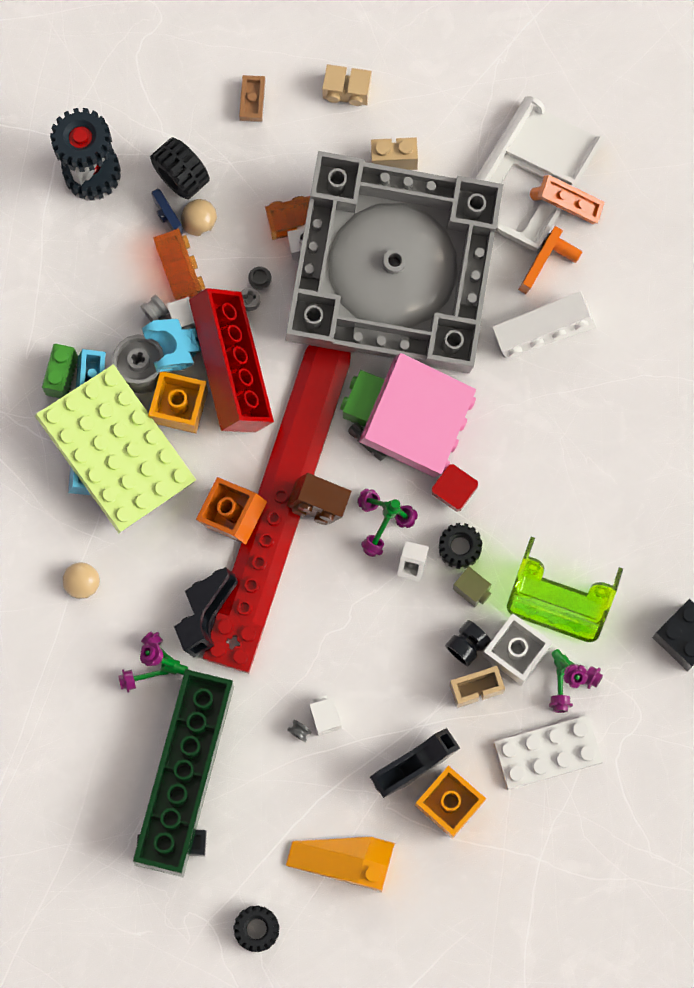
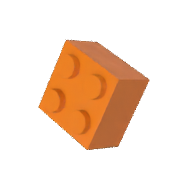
[196,477,267,545]

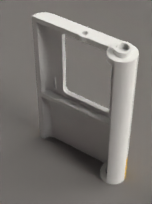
[475,96,605,251]

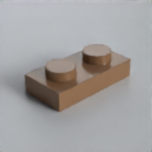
[239,75,266,122]

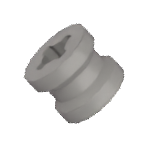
[140,295,169,322]

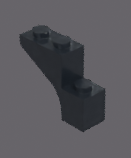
[174,567,238,658]
[370,728,460,798]

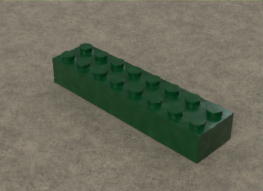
[133,669,234,877]

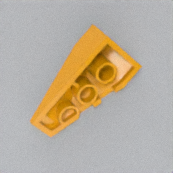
[286,837,395,892]

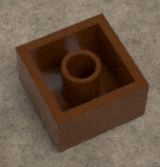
[287,473,352,525]

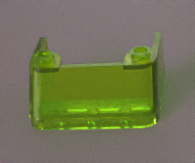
[507,536,623,642]

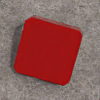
[432,464,478,512]

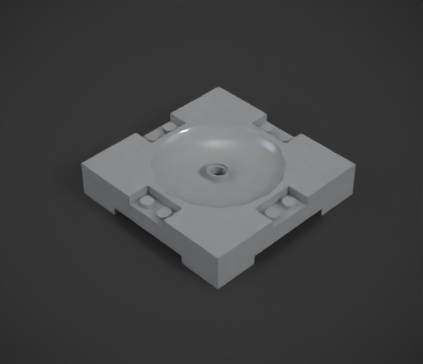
[285,151,504,373]

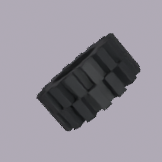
[439,523,482,569]
[233,905,280,952]

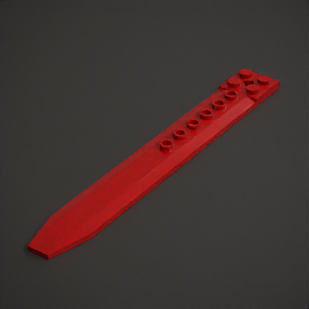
[203,345,351,674]

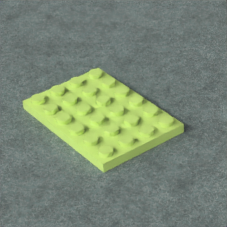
[35,364,196,533]

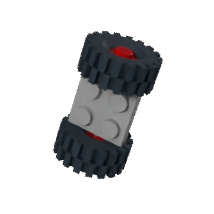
[50,108,121,200]

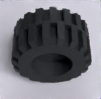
[150,137,210,200]

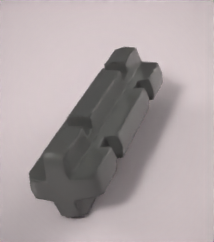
[348,422,387,461]

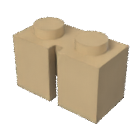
[322,64,372,106]
[371,137,418,170]
[449,666,505,708]

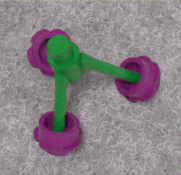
[357,489,418,557]
[118,631,188,693]
[549,649,603,713]

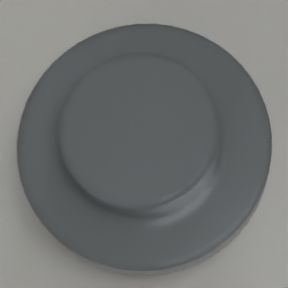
[248,267,272,290]

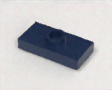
[151,189,183,238]

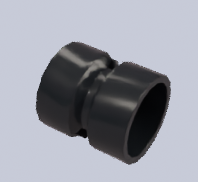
[445,620,491,666]

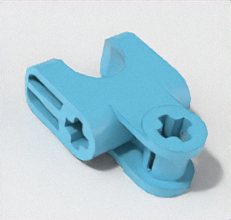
[142,319,201,373]

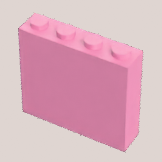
[359,353,476,478]

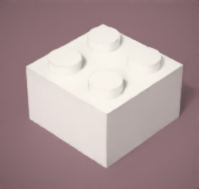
[482,614,553,686]

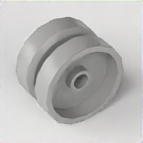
[112,334,163,394]

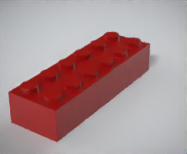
[189,288,274,432]

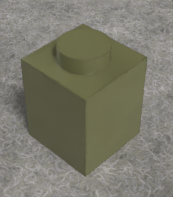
[453,566,492,607]

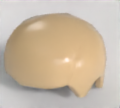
[180,199,217,236]
[63,562,100,599]

